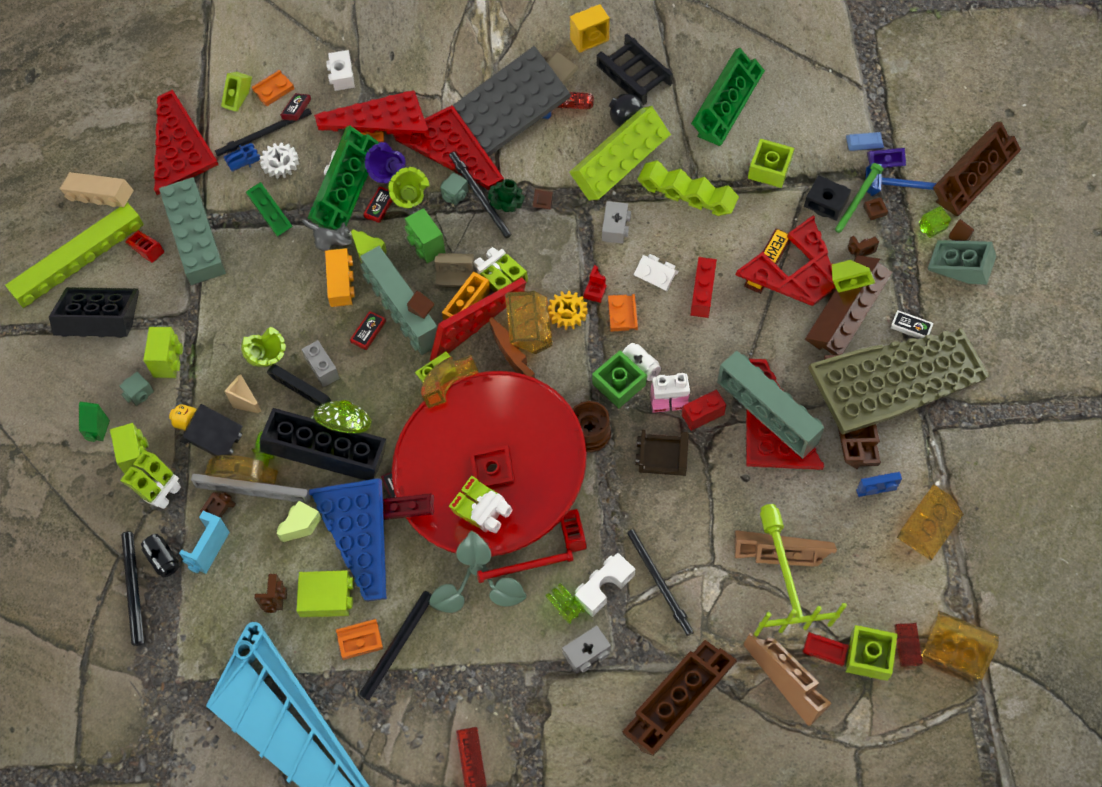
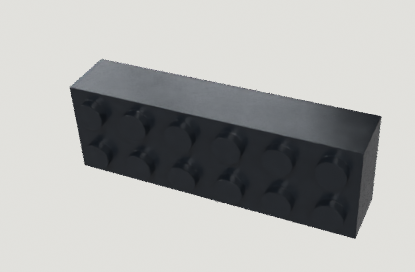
[260,408,386,481]

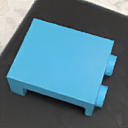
[179,511,230,574]

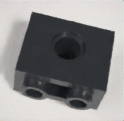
[804,175,851,221]

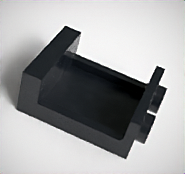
[180,404,243,463]

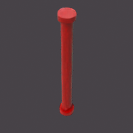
[477,549,573,583]

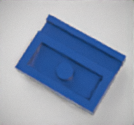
[856,472,902,497]

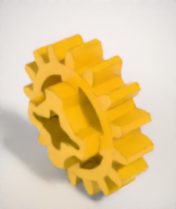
[547,291,588,330]

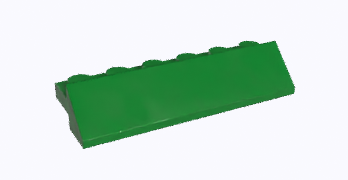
[691,48,765,146]
[307,126,380,230]

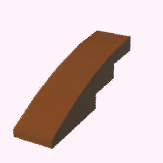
[489,317,535,378]

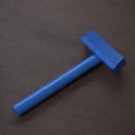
[866,163,936,196]

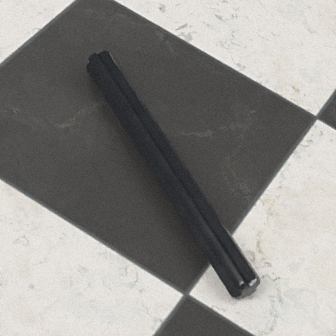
[121,531,144,646]
[359,591,432,700]

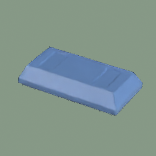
[846,132,884,151]

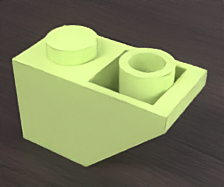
[276,501,322,542]

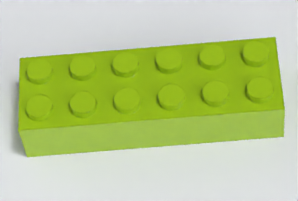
[569,106,671,201]

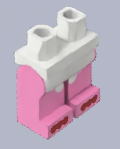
[650,373,690,413]

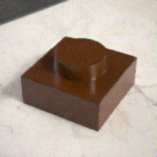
[533,188,554,210]
[863,197,889,220]

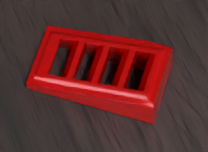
[125,230,164,263]
[560,509,587,552]

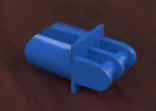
[224,143,260,172]

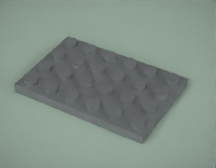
[453,46,572,156]

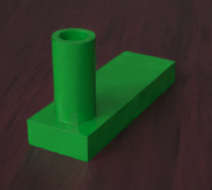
[245,182,293,237]

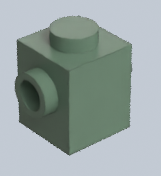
[440,173,469,205]
[119,372,154,406]

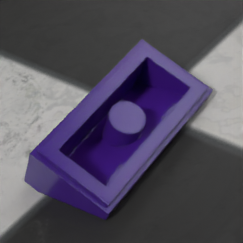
[867,148,906,168]

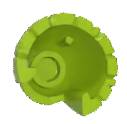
[388,167,429,209]
[241,327,286,367]

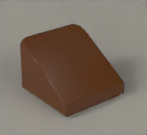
[948,219,974,241]
[407,291,435,319]

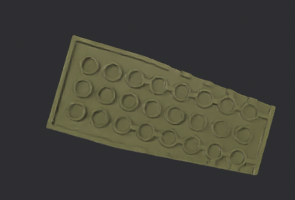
[808,328,989,434]

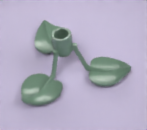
[430,531,527,613]

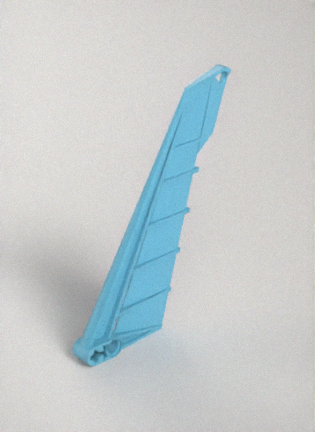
[206,622,370,787]

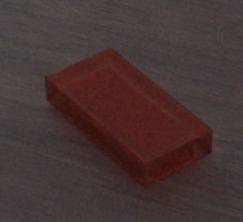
[894,623,923,667]

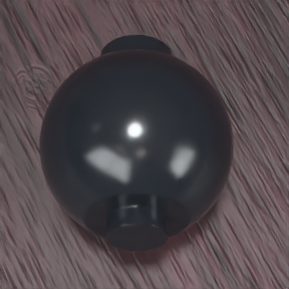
[609,94,644,127]

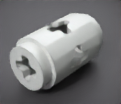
[623,343,661,381]

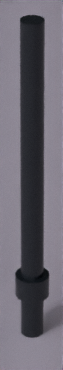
[215,108,312,157]
[449,152,512,238]
[627,529,694,636]

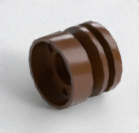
[573,401,611,452]

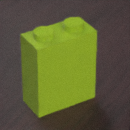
[297,570,354,617]

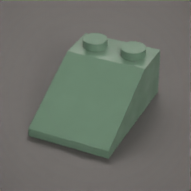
[928,240,996,285]

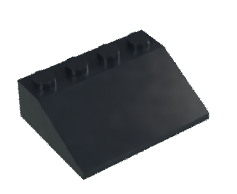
[49,287,139,338]

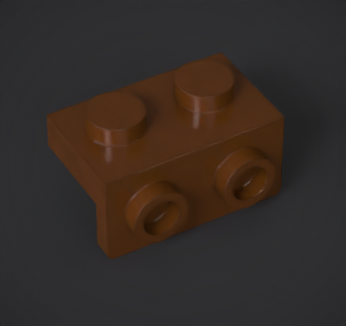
[254,574,287,613]

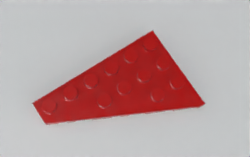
[314,90,429,136]
[393,105,504,190]
[746,359,824,470]

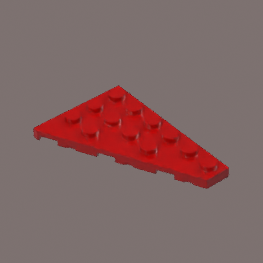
[153,90,219,195]

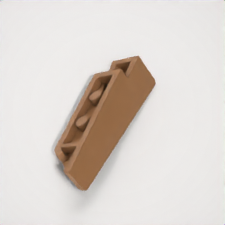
[735,530,837,567]
[744,633,831,726]

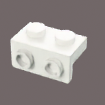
[634,254,679,291]

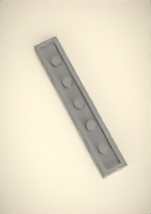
[191,474,311,504]

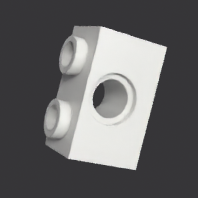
[326,50,355,91]

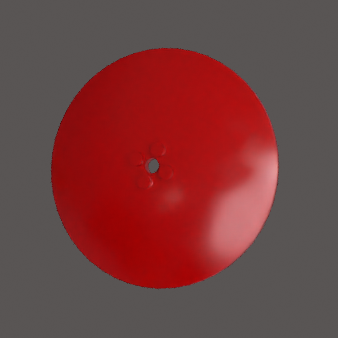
[392,371,587,556]

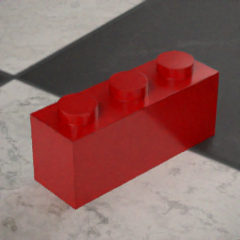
[690,257,717,318]

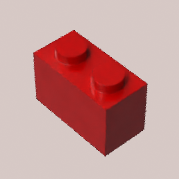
[681,389,726,431]

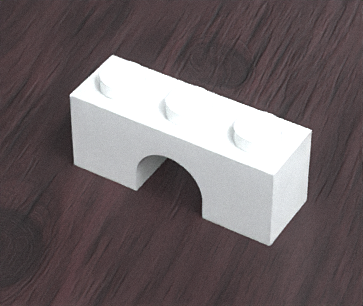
[575,553,635,617]

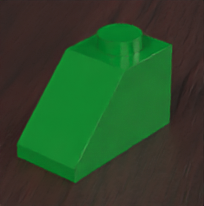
[79,401,110,442]

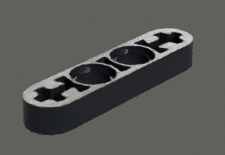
[267,364,332,409]

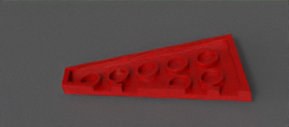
[430,278,527,361]

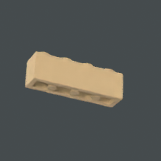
[60,172,134,207]

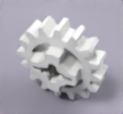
[260,142,299,179]

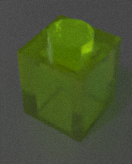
[919,206,951,238]

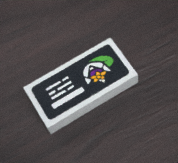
[891,310,933,339]

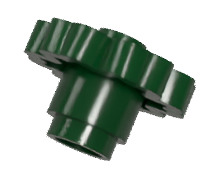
[488,179,525,212]

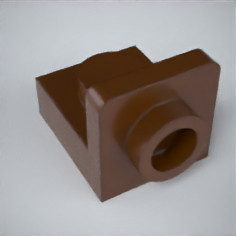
[848,236,879,258]
[200,491,236,518]

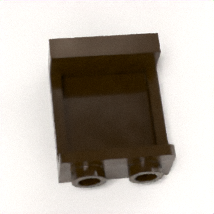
[635,430,689,476]

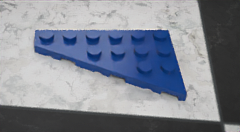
[309,478,386,601]

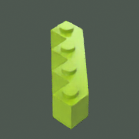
[637,160,739,216]

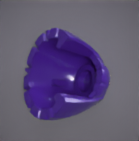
[365,142,406,184]

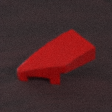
[583,265,607,303]

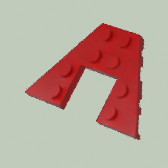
[735,215,836,306]

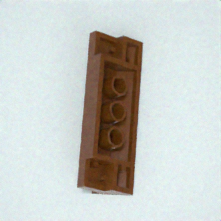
[933,122,1021,216]
[804,255,892,355]
[824,355,881,469]
[622,640,737,756]

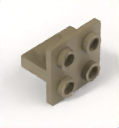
[435,253,474,287]

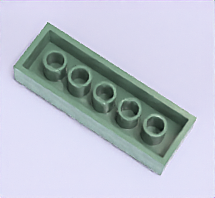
[159,177,226,285]
[360,246,438,355]
[717,351,824,459]

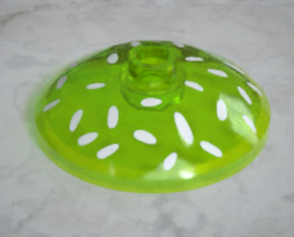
[313,400,372,433]

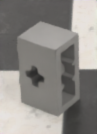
[602,201,631,244]
[302,340,340,388]
[562,626,611,674]

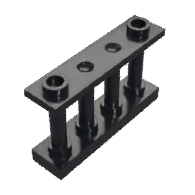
[596,33,673,105]

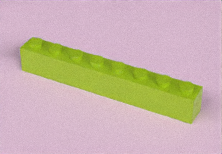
[5,202,144,308]

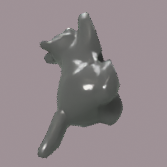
[302,219,353,251]

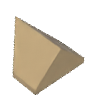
[224,374,262,413]

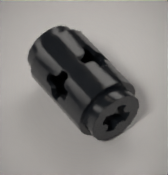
[141,534,179,578]

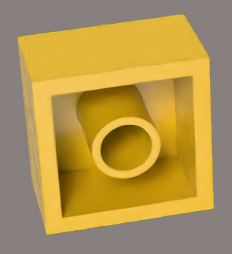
[570,4,610,53]

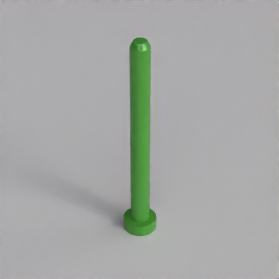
[835,163,884,233]

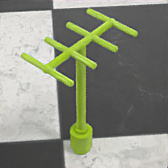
[754,504,847,637]

